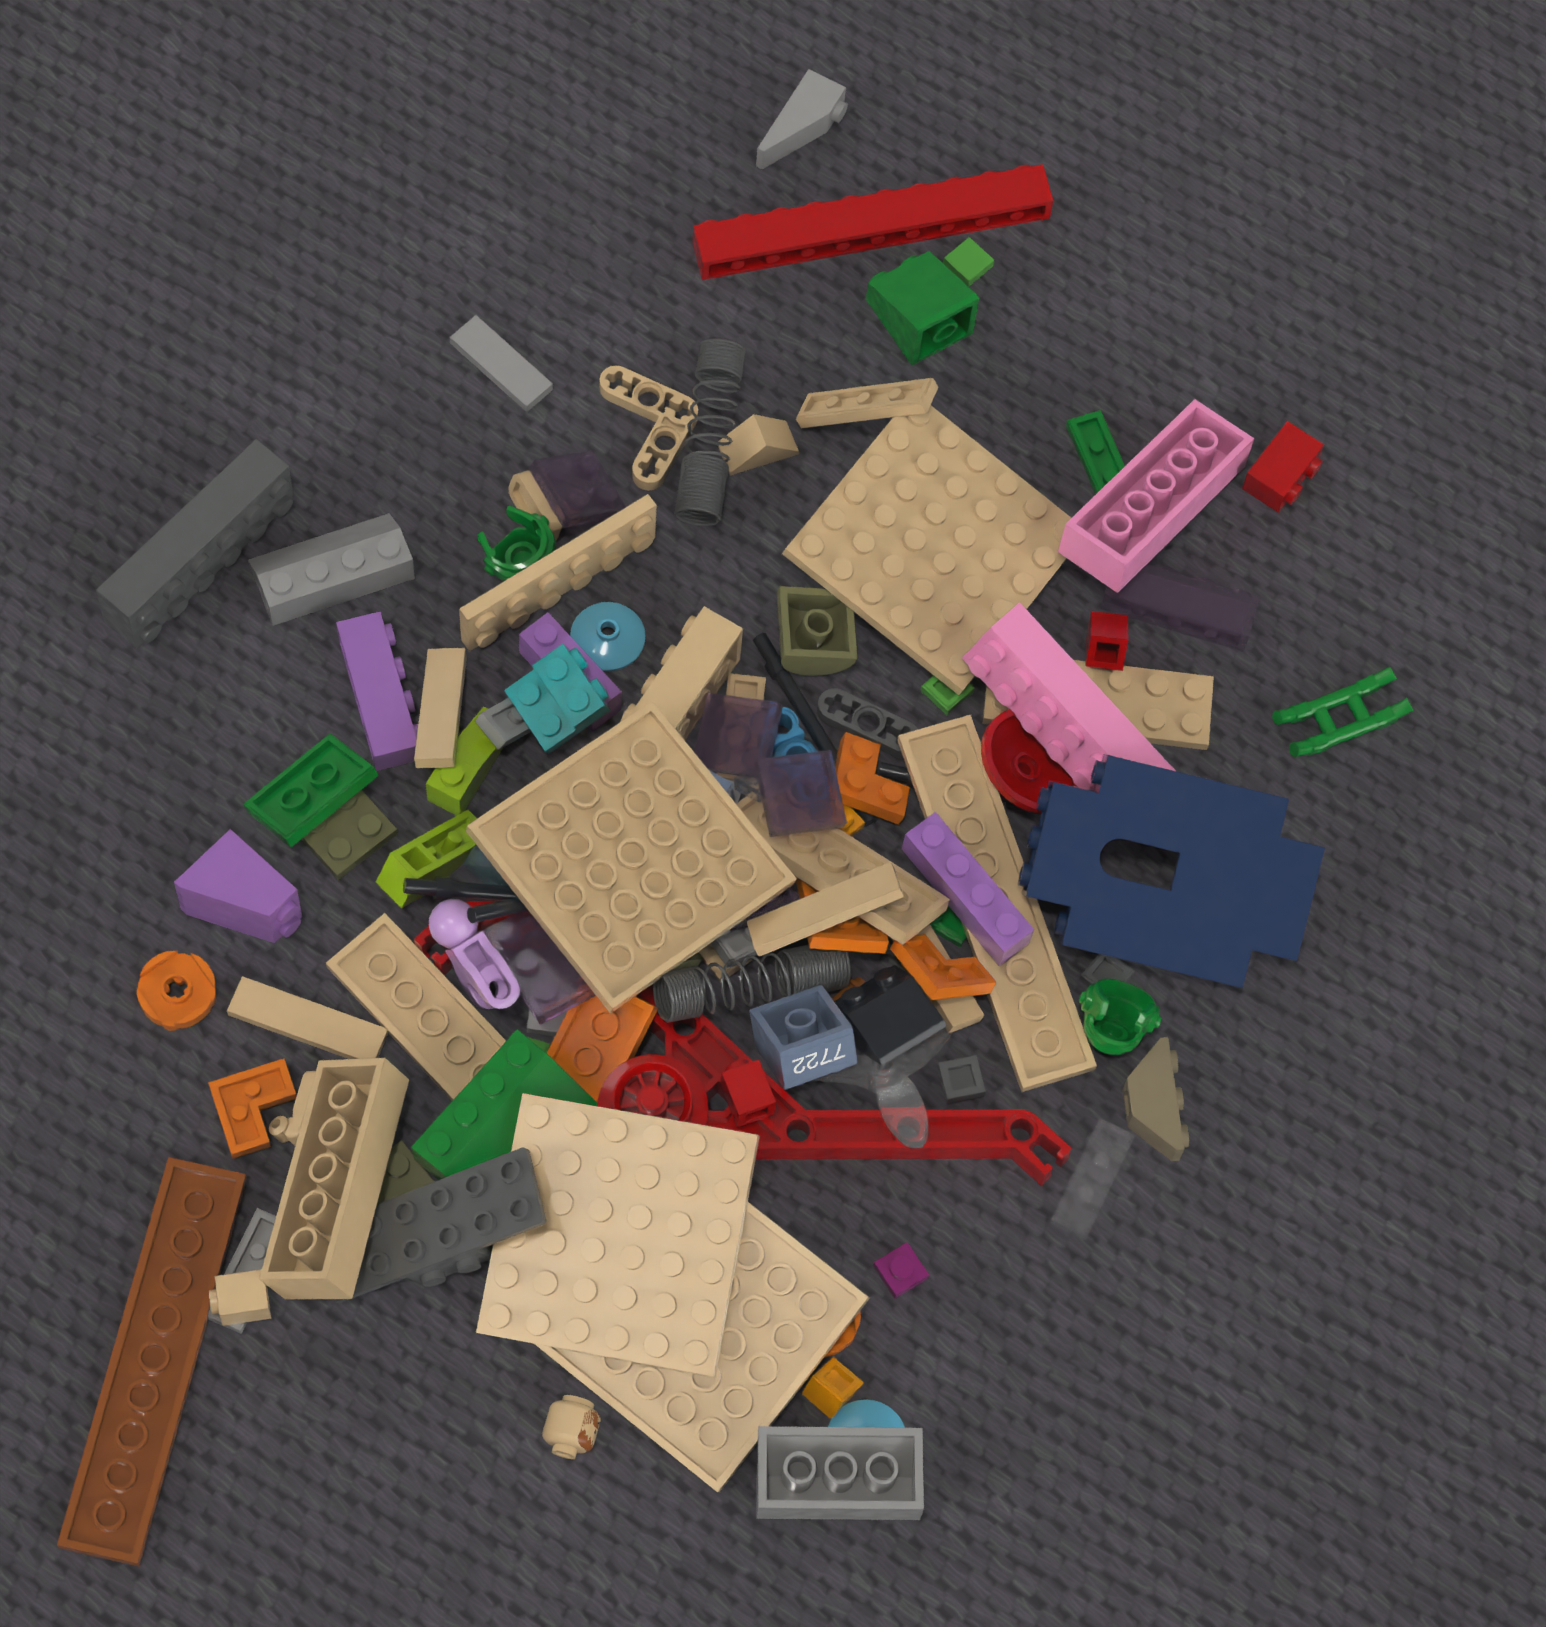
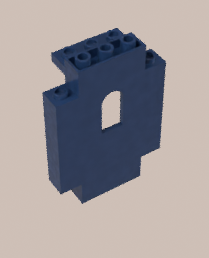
[1018,754,1325,988]

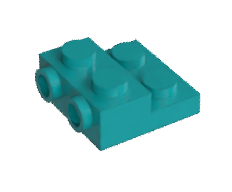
[504,644,611,754]

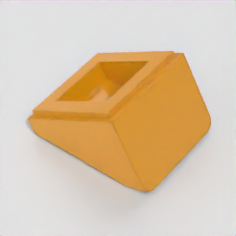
[802,1357,864,1419]

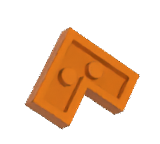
[828,732,910,825]
[890,934,996,1000]
[208,1058,297,1159]

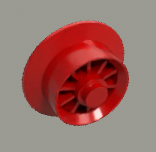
[597,1054,708,1126]

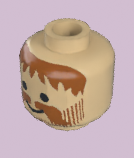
[542,1395,601,1459]

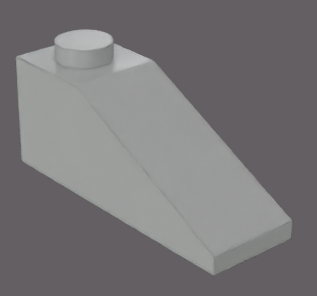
[756,69,848,169]

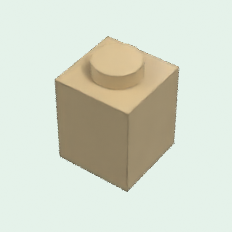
[209,1269,271,1326]

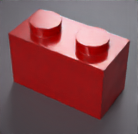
[1242,421,1324,513]

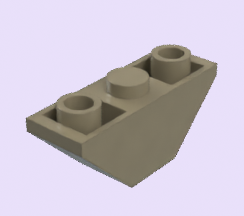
[1122,1037,1189,1161]

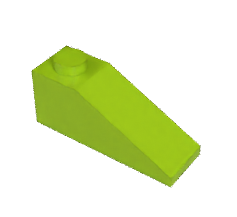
[426,706,503,816]
[376,810,480,909]

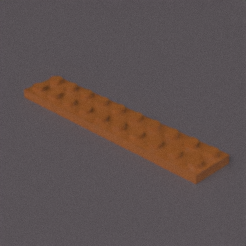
[57,1157,247,1567]

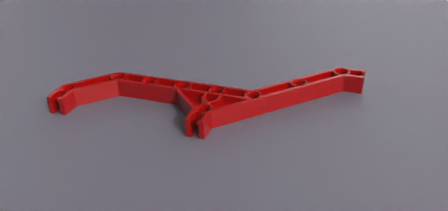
[414,901,1072,1186]

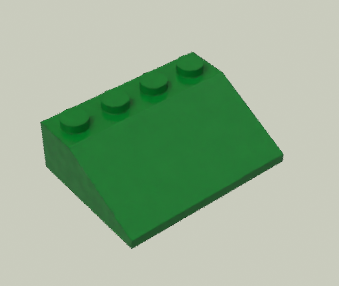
[411,1029,597,1180]

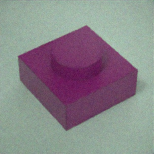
[873,1242,929,1299]

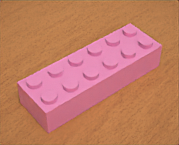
[1058,399,1254,593]
[962,602,1176,791]

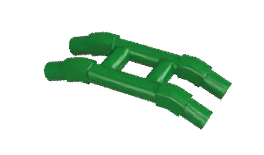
[1272,666,1414,757]

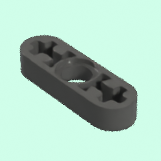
[817,688,918,758]

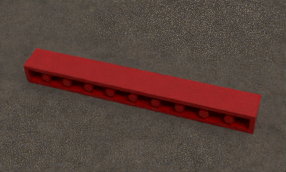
[693,164,1054,280]

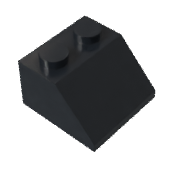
[834,965,947,1066]

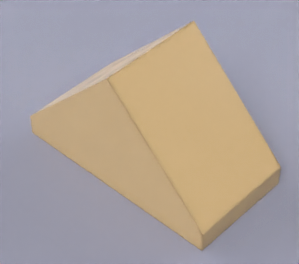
[718,414,799,476]

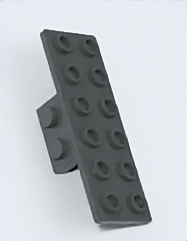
[331,1147,546,1304]

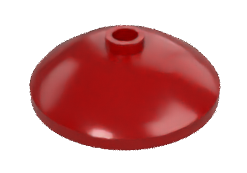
[981,709,1077,814]

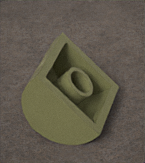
[776,586,857,676]

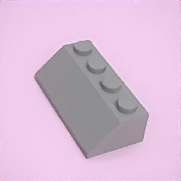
[248,513,415,626]
[756,1426,924,1520]

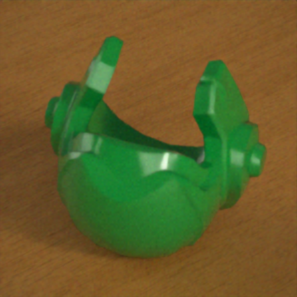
[477,505,557,581]
[1079,978,1162,1055]

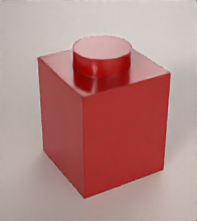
[1085,611,1128,671]
[720,1059,776,1127]

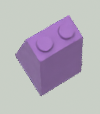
[174,829,302,943]

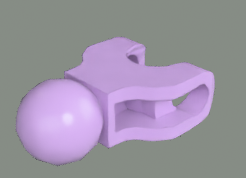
[429,899,520,1009]

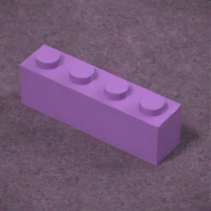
[336,612,419,771]
[901,812,1034,966]

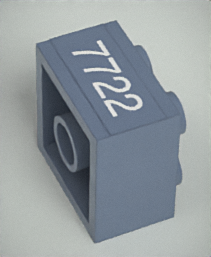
[749,984,857,1090]

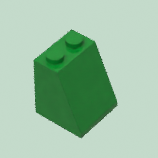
[866,251,979,366]

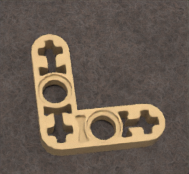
[599,365,698,491]

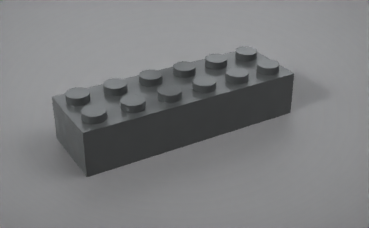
[96,439,294,649]

